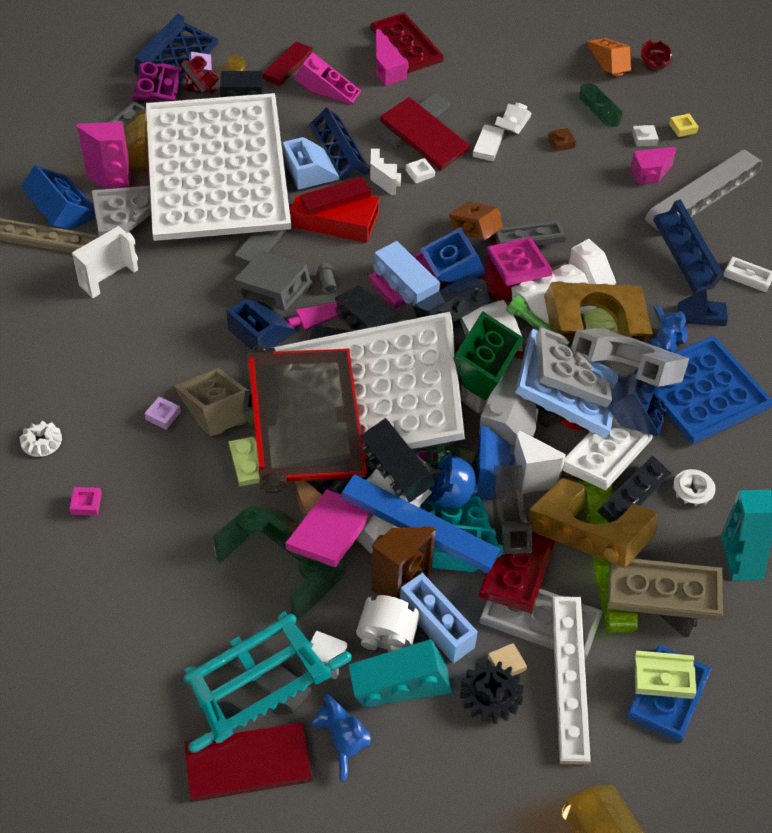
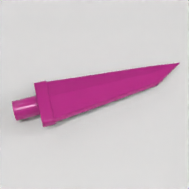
[287,303,338,331]

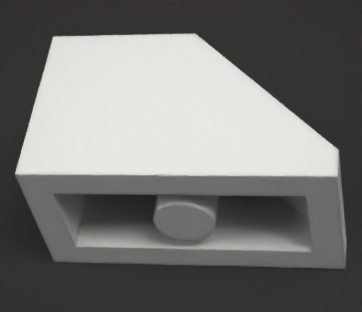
[569,239,616,285]

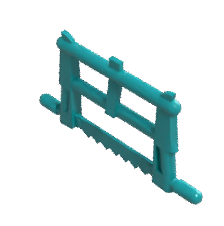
[183,611,352,753]

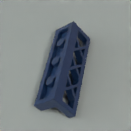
[309,107,370,180]
[653,199,723,294]

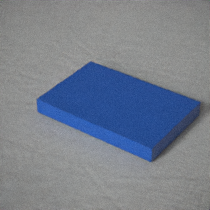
[626,644,712,743]

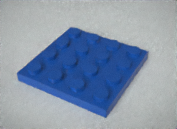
[635,335,772,445]

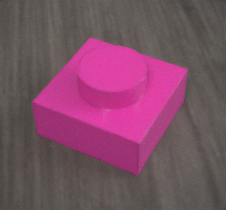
[70,487,102,516]

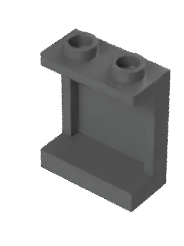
[234,251,311,311]

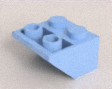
[283,137,339,190]

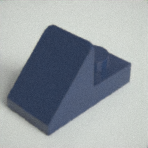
[677,289,728,326]

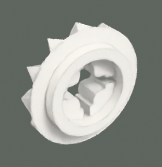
[19,420,62,457]
[673,469,715,507]

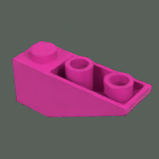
[376,29,409,86]
[294,52,361,104]

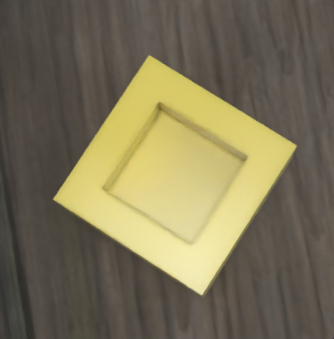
[669,114,699,137]

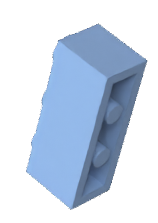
[373,241,440,308]
[400,573,478,664]

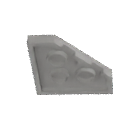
[92,186,152,237]
[536,327,612,408]

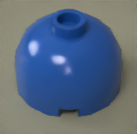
[430,454,478,509]

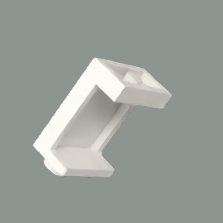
[72,226,138,298]

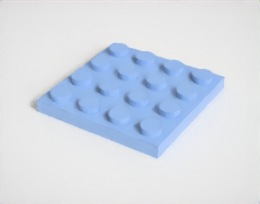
[515,329,619,438]

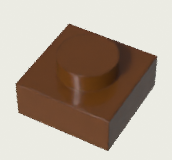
[548,128,576,152]

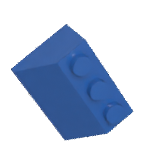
[21,165,96,230]

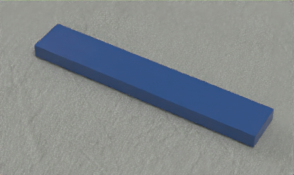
[341,474,501,574]

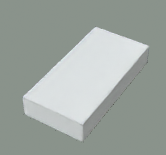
[473,124,504,161]

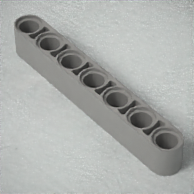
[645,150,762,233]

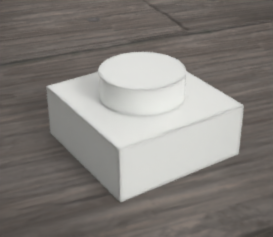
[632,125,658,147]

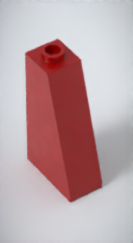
[289,195,379,243]

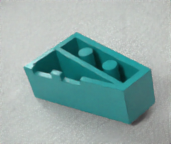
[721,489,772,581]
[349,639,453,707]

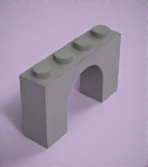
[571,328,689,387]

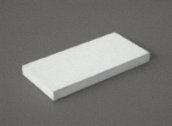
[562,416,653,490]

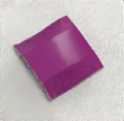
[132,62,182,103]

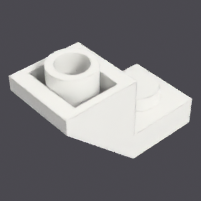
[495,102,532,134]
[370,149,401,195]

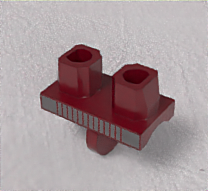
[180,56,219,94]

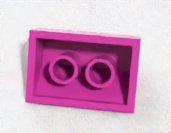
[77,122,131,189]

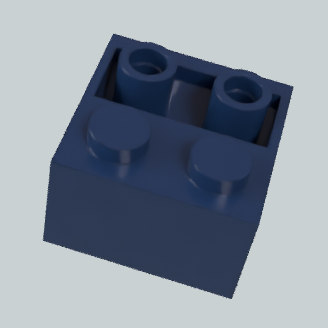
[226,299,296,350]
[608,373,667,436]

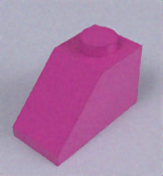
[630,147,676,185]

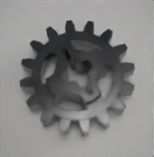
[460,660,524,724]

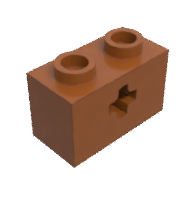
[448,202,503,240]

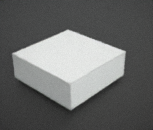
[406,158,435,183]

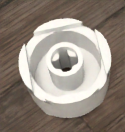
[356,595,420,652]

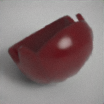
[641,40,672,70]

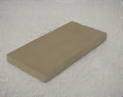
[607,559,723,621]

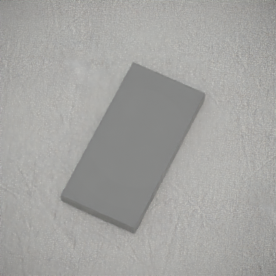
[479,589,603,661]

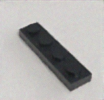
[597,455,671,523]

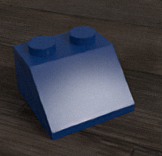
[420,227,486,282]
[476,426,515,501]

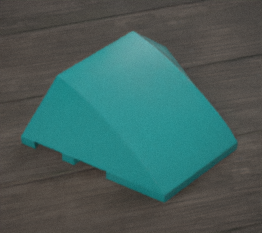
[419,495,504,572]

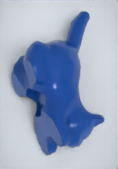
[647,305,688,353]
[311,694,371,782]

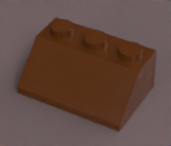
[371,526,436,599]

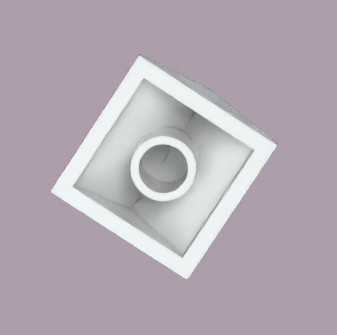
[514,431,566,494]

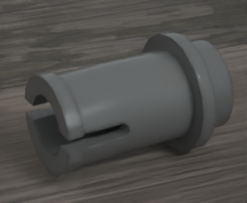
[316,263,337,294]

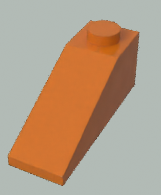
[587,38,631,76]

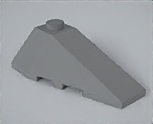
[479,357,536,446]

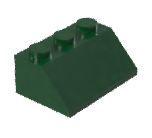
[453,311,524,401]

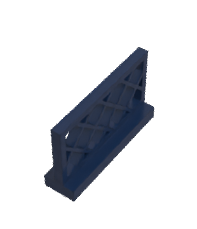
[134,13,219,87]

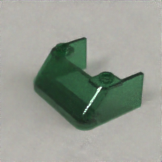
[213,507,346,623]

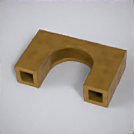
[544,281,653,344]
[529,478,658,568]

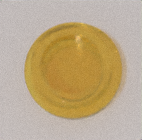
[226,55,247,71]

